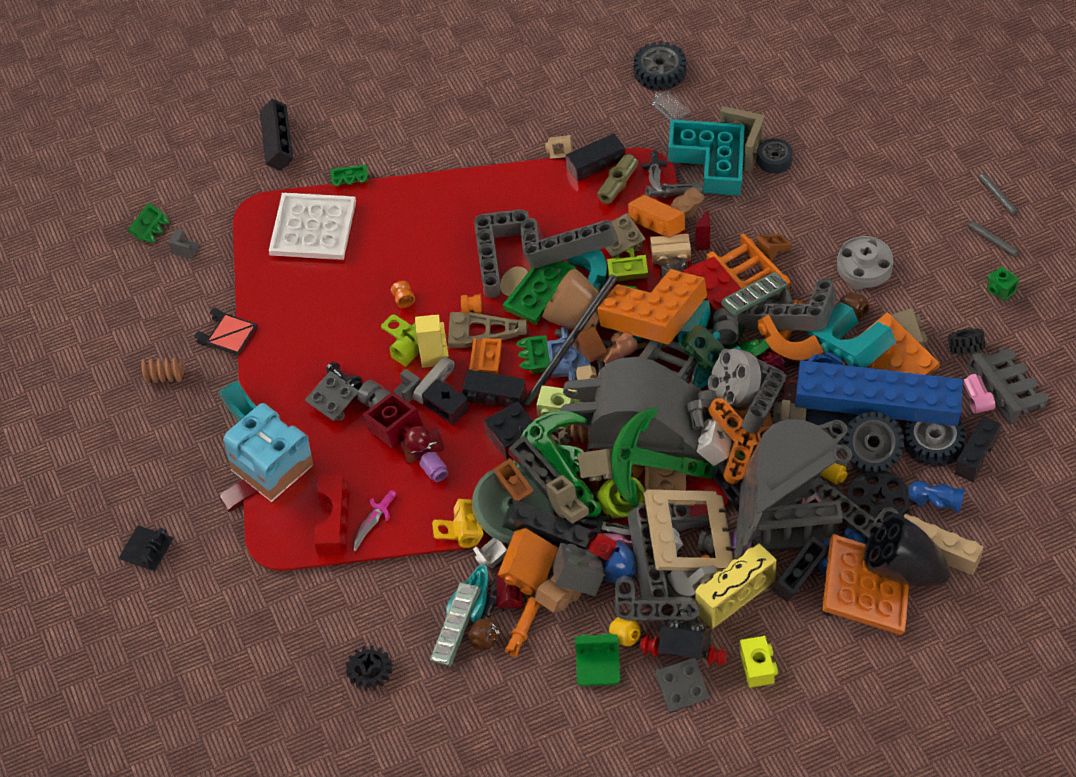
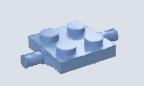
[547,327,590,381]

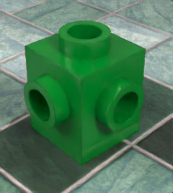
[987,266,1019,302]

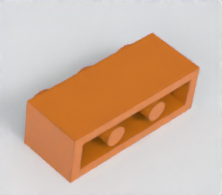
[628,195,685,238]

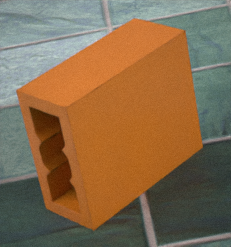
[498,528,558,595]

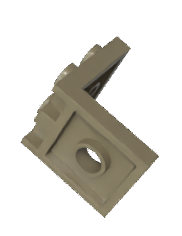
[720,106,765,172]

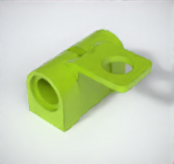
[607,247,648,282]
[381,315,420,367]

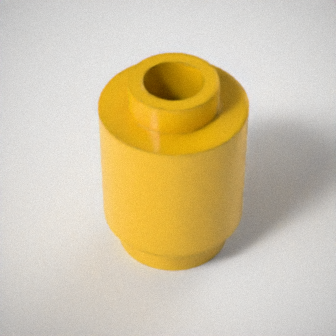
[820,463,848,485]

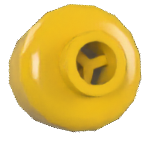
[609,617,641,646]

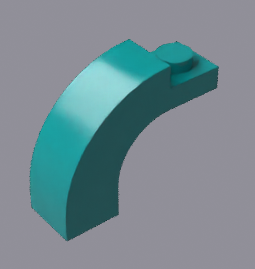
[567,249,607,291]
[217,381,257,422]

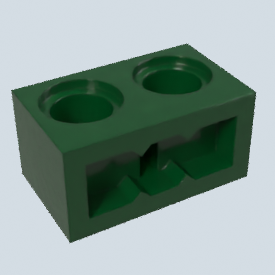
[680,325,725,371]

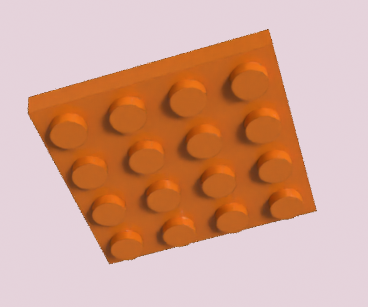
[842,312,940,375]
[822,534,909,635]

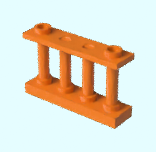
[707,233,791,304]

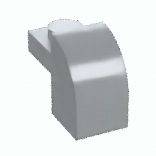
[667,565,718,596]

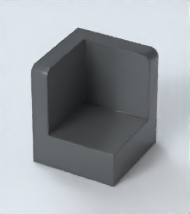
[168,228,199,260]
[393,369,421,403]

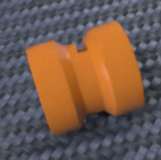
[391,281,415,308]
[461,294,482,314]

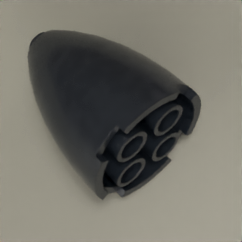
[863,514,950,586]

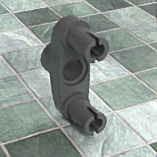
[687,390,731,431]

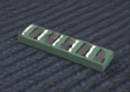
[721,272,788,316]
[430,582,481,667]

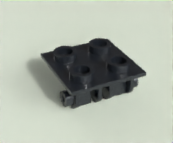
[119,525,174,571]

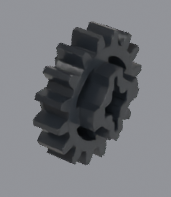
[346,645,393,691]

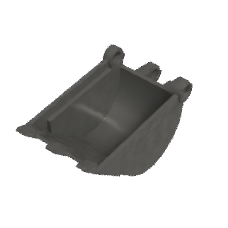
[560,357,721,464]
[735,419,852,560]

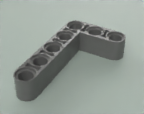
[474,209,529,298]
[521,218,618,268]
[738,278,837,331]
[742,358,786,433]
[628,503,690,608]

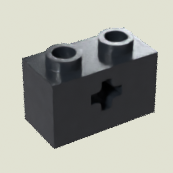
[422,379,469,425]

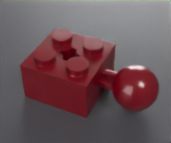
[362,392,430,452]

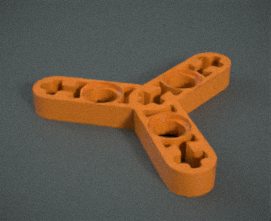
[708,398,771,484]

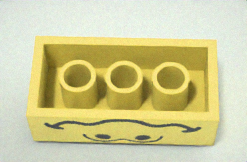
[695,543,776,629]

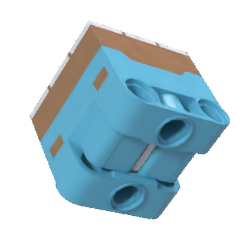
[223,403,313,502]

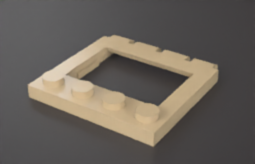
[644,490,734,571]

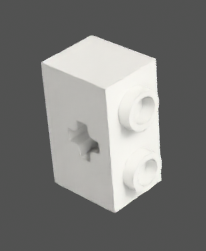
[697,418,732,466]

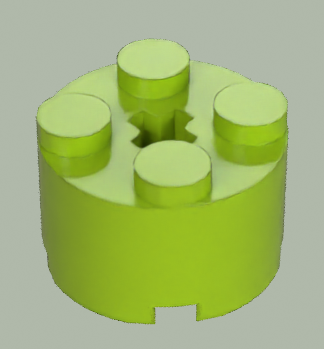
[597,477,645,519]

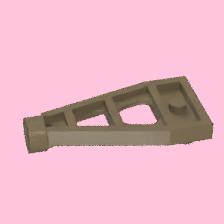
[448,312,527,348]

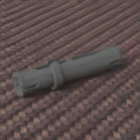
[646,182,702,198]

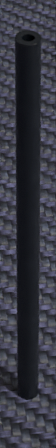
[522,274,618,408]

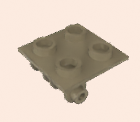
[605,213,645,258]

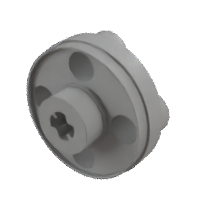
[837,236,893,290]
[708,349,761,408]

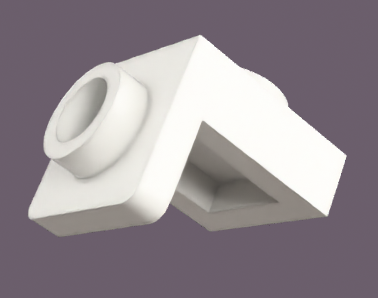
[473,538,508,568]

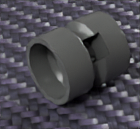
[713,308,739,345]
[357,380,391,408]

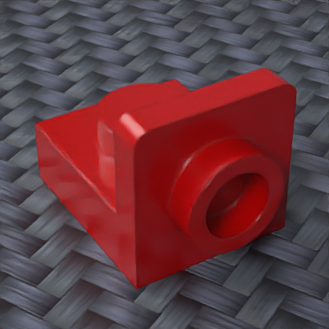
[589,533,617,561]

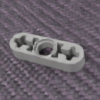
[413,357,455,404]

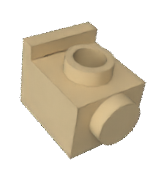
[546,135,573,159]

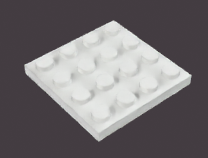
[269,193,356,260]

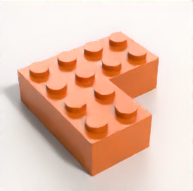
[597,269,707,345]

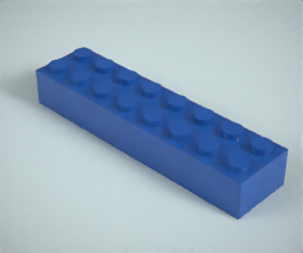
[795,360,963,426]

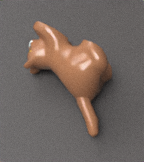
[597,331,649,365]

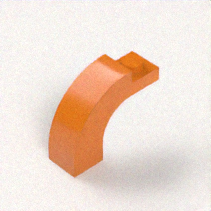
[757,315,824,363]

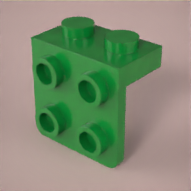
[575,633,620,687]

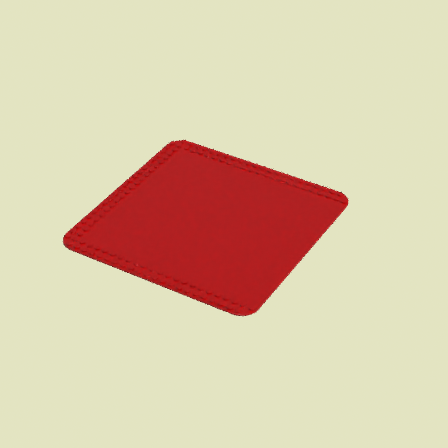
[233,148,729,571]

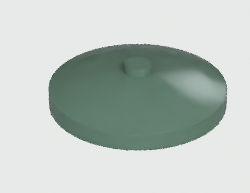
[472,467,554,544]

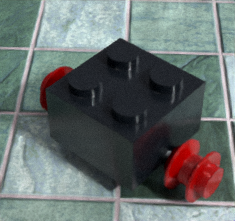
[640,620,727,668]

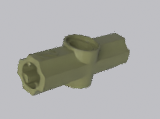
[597,154,638,204]

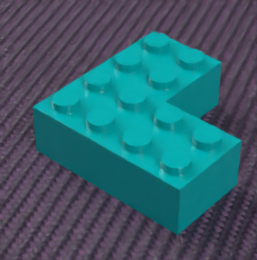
[667,119,744,196]

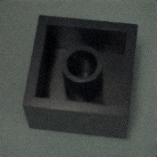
[484,401,540,460]

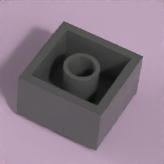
[552,543,604,596]

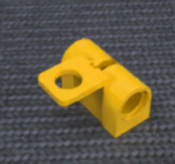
[432,499,483,548]

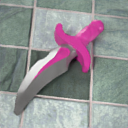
[354,490,396,551]

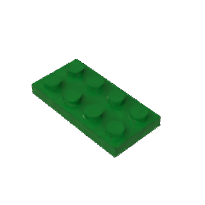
[503,260,576,325]

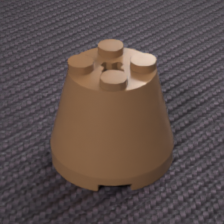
[543,269,605,330]

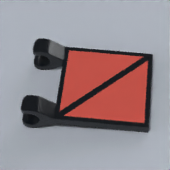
[194,308,258,356]

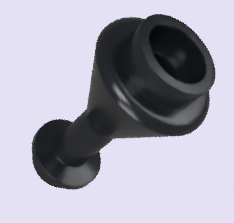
[326,362,363,391]

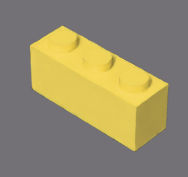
[415,315,448,368]

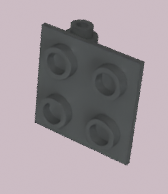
[305,371,358,421]
[655,658,710,712]

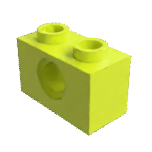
[740,636,778,688]

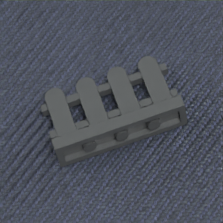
[967,348,1049,424]

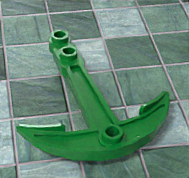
[611,407,715,507]
[513,411,601,517]

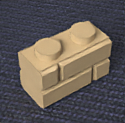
[650,234,691,266]

